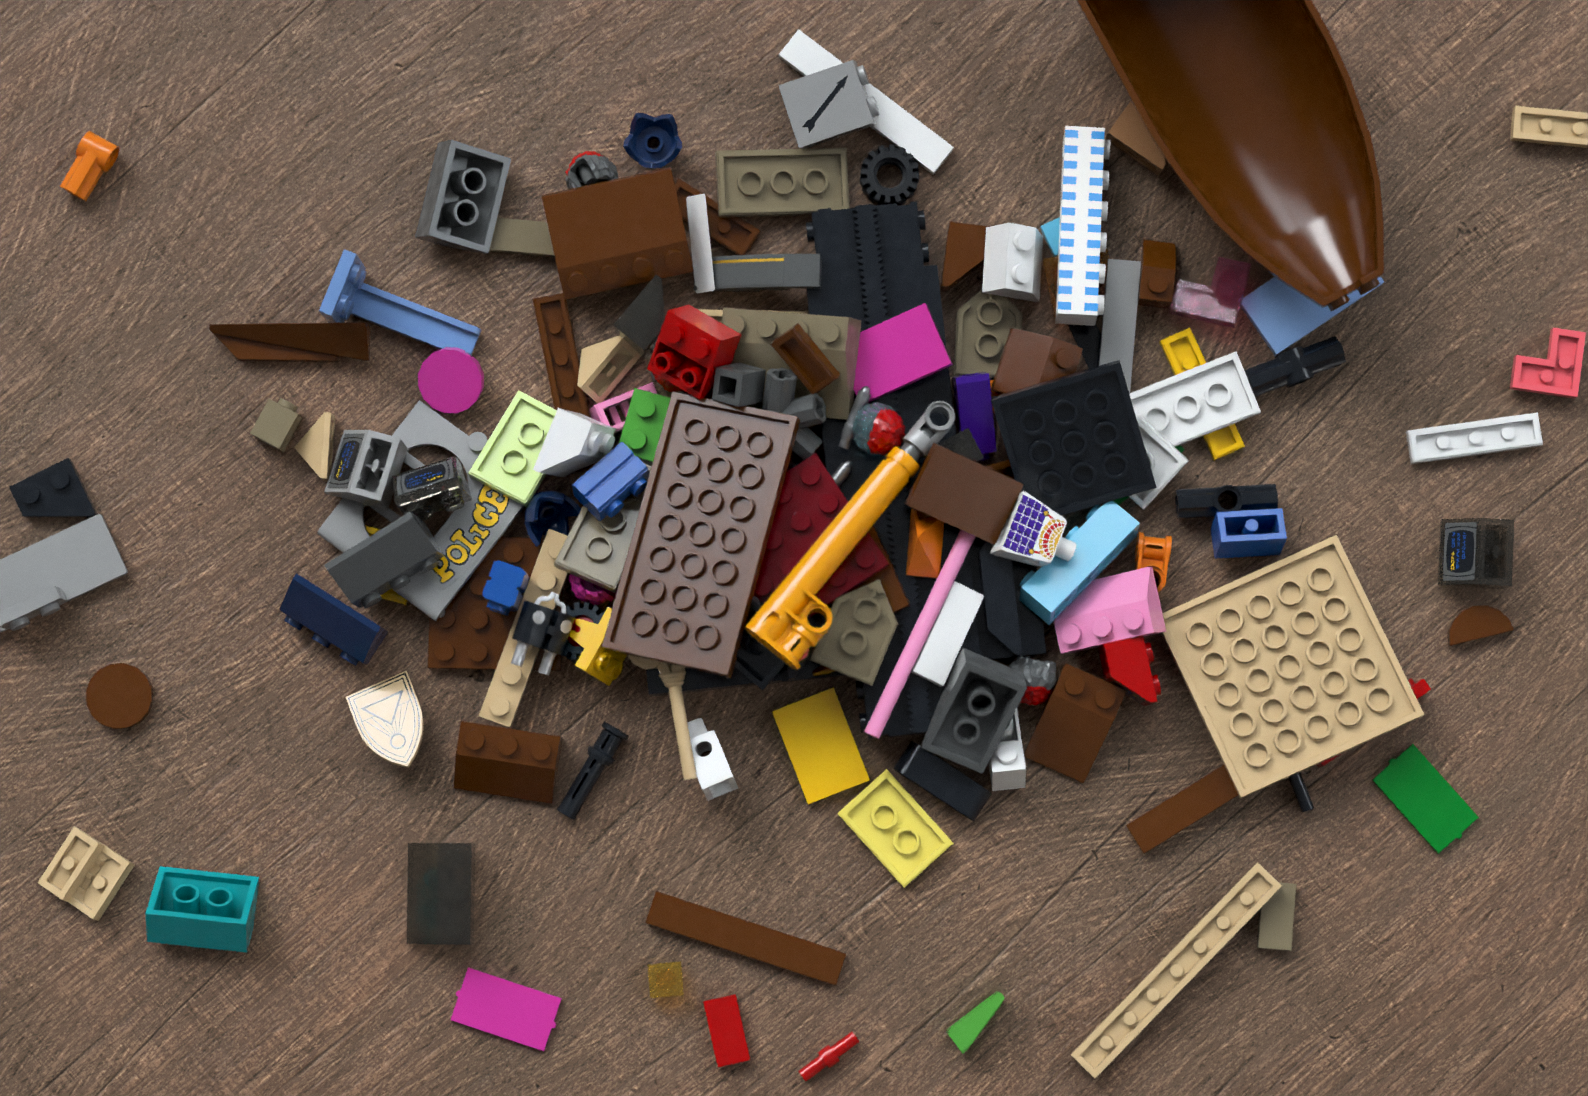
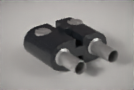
[511,592,575,676]

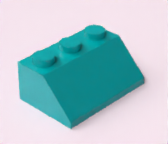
[145,866,259,953]

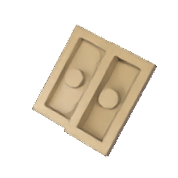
[38,826,135,921]

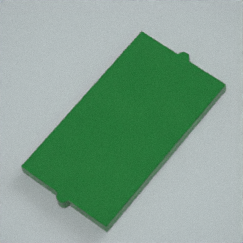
[1372,744,1479,854]

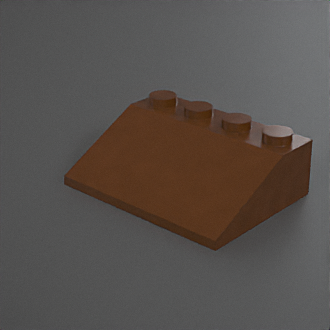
[542,167,694,300]

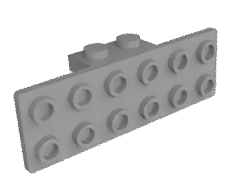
[0,514,128,633]

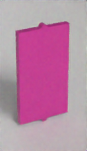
[450,967,562,1051]

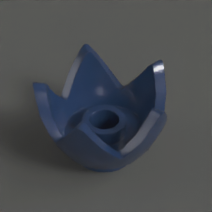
[623,113,682,169]
[525,491,581,547]

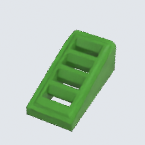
[946,991,1005,1054]

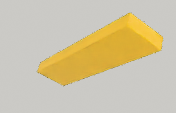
[1159,327,1245,461]

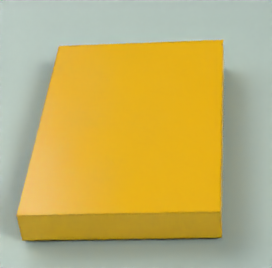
[772,687,870,805]

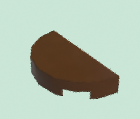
[1447,605,1514,646]

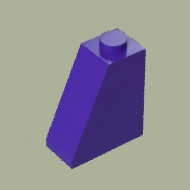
[951,372,997,461]

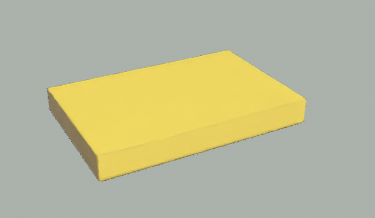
[837,769,954,888]

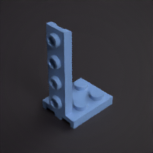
[319,249,482,356]

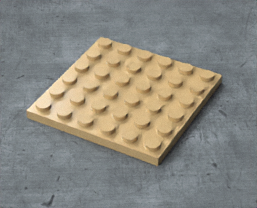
[1162,535,1425,799]

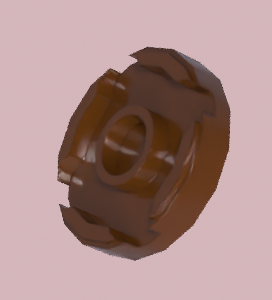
[86,663,154,729]

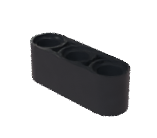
[893,741,992,821]

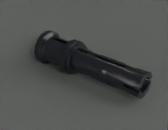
[557,721,629,820]

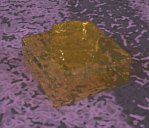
[648,961,684,998]

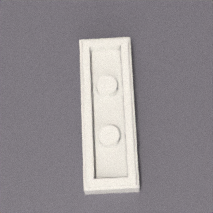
[911,581,984,687]

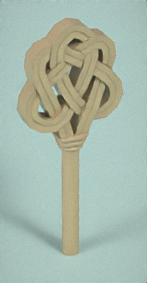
[628,655,697,781]

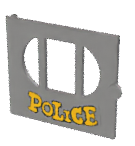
[317,400,539,621]

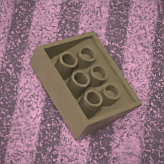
[722,308,862,420]

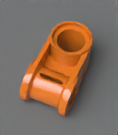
[1134,532,1172,593]

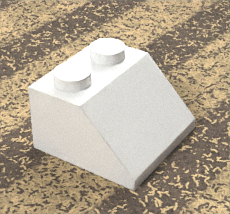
[982,223,1043,302]
[533,408,616,477]

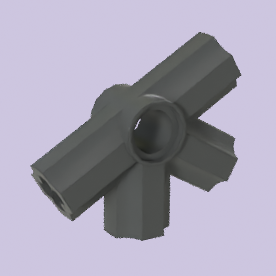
[762,368,826,462]

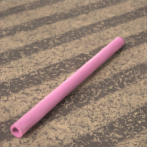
[864,530,976,739]

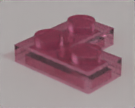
[1170,257,1251,328]

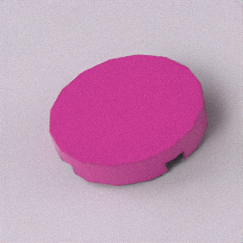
[418,347,484,413]

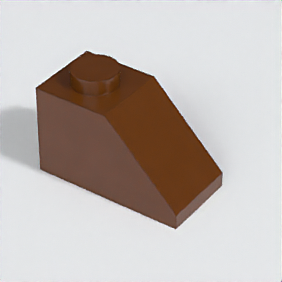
[940,221,989,292]
[1138,240,1176,309]

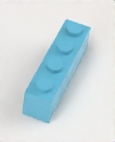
[1019,501,1140,625]

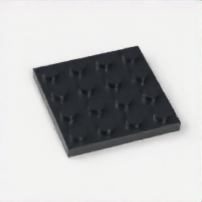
[991,360,1157,516]

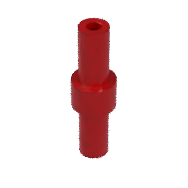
[798,1031,860,1082]

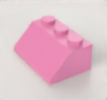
[1054,566,1166,654]

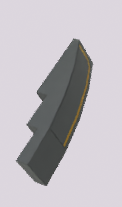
[694,254,822,292]

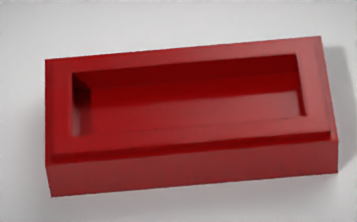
[703,994,751,1067]

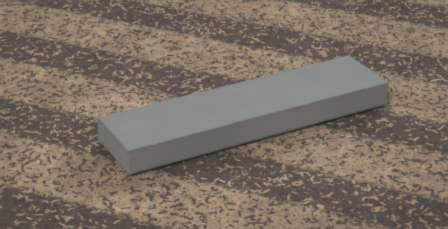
[1099,259,1141,393]

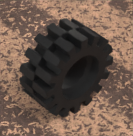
[860,144,919,205]

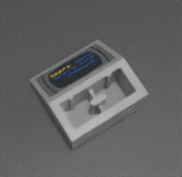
[324,430,407,510]

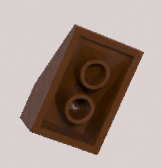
[1024,663,1126,783]

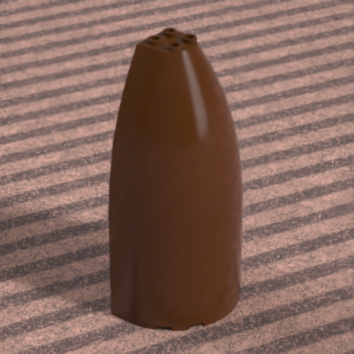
[1076,0,1384,311]

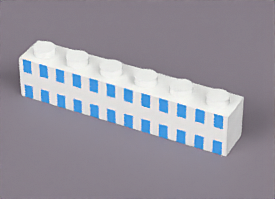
[1055,126,1110,326]

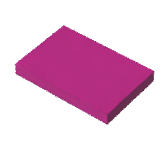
[854,303,953,403]

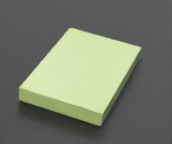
[468,390,557,507]

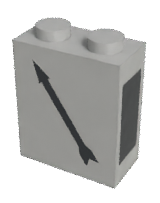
[778,60,880,149]

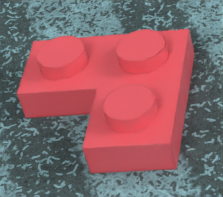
[1510,328,1586,399]

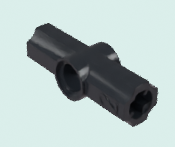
[1245,336,1346,397]
[1175,484,1278,519]

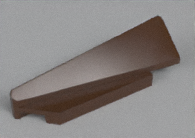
[209,322,371,362]

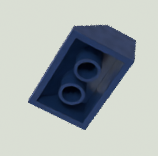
[279,573,388,666]

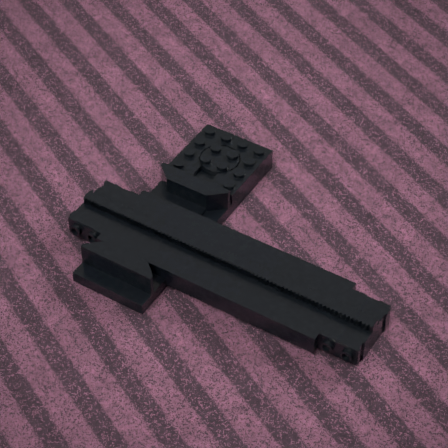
[646,201,1046,740]

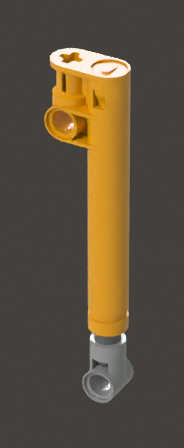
[745,401,955,670]

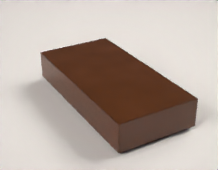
[771,323,840,394]

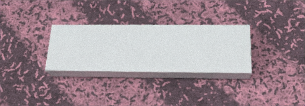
[1406,412,1543,464]

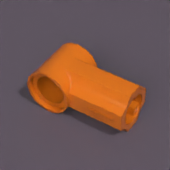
[60,131,120,201]

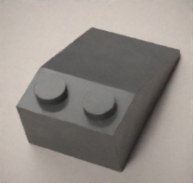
[921,648,1027,774]

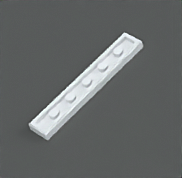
[779,29,954,175]

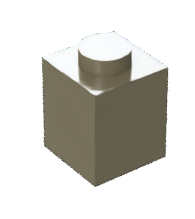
[250,398,303,453]

